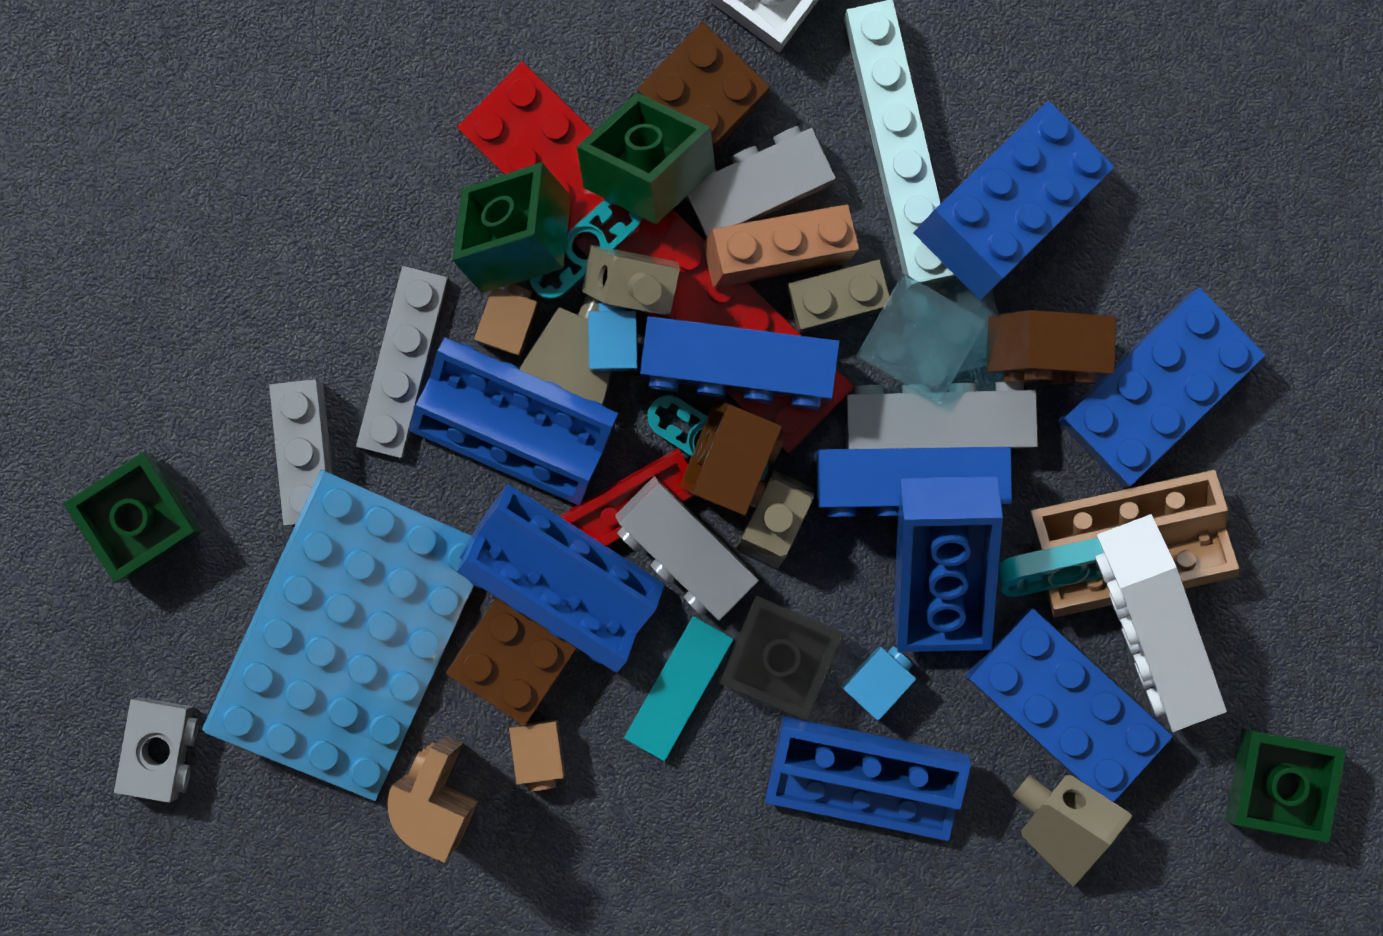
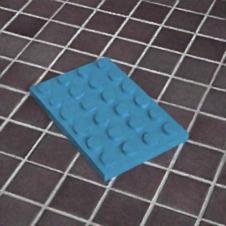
[202,469,474,801]

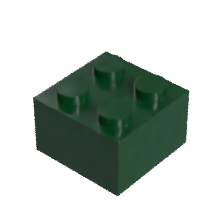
[577,93,715,224]
[452,162,571,293]
[63,452,203,583]
[1225,728,1346,843]

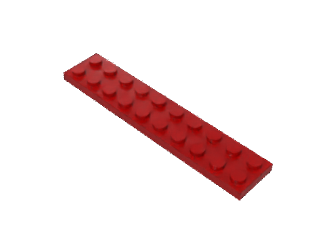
[457,61,854,454]

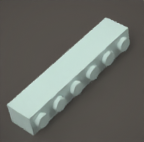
[844,0,955,289]

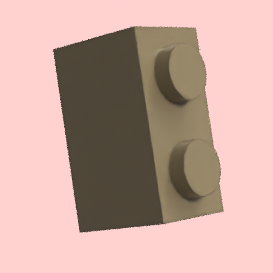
[787,259,892,333]

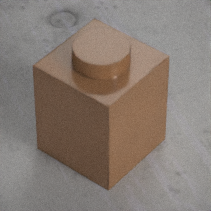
[474,284,539,358]
[509,719,565,791]

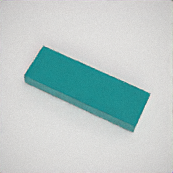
[624,616,733,761]

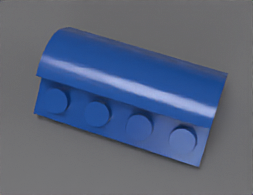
[409,337,618,505]
[457,484,665,673]
[765,716,971,841]

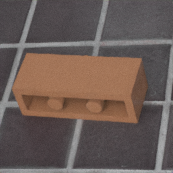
[703,204,859,289]

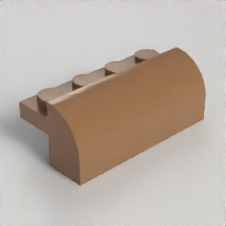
[1031,470,1239,618]
[388,736,479,863]

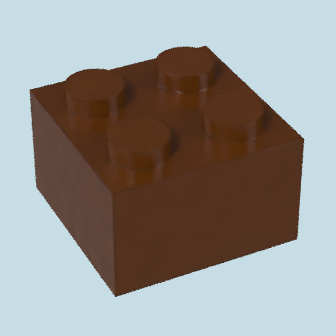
[637,21,770,152]
[986,310,1116,386]
[679,400,784,515]
[446,597,577,726]

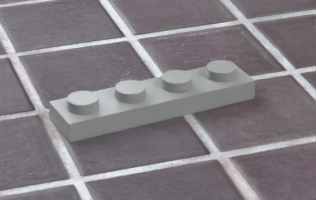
[356,266,449,458]

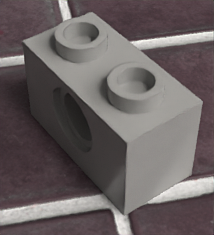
[114,697,199,803]

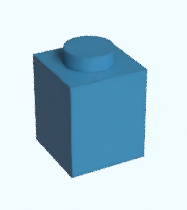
[588,303,638,372]
[841,646,916,720]

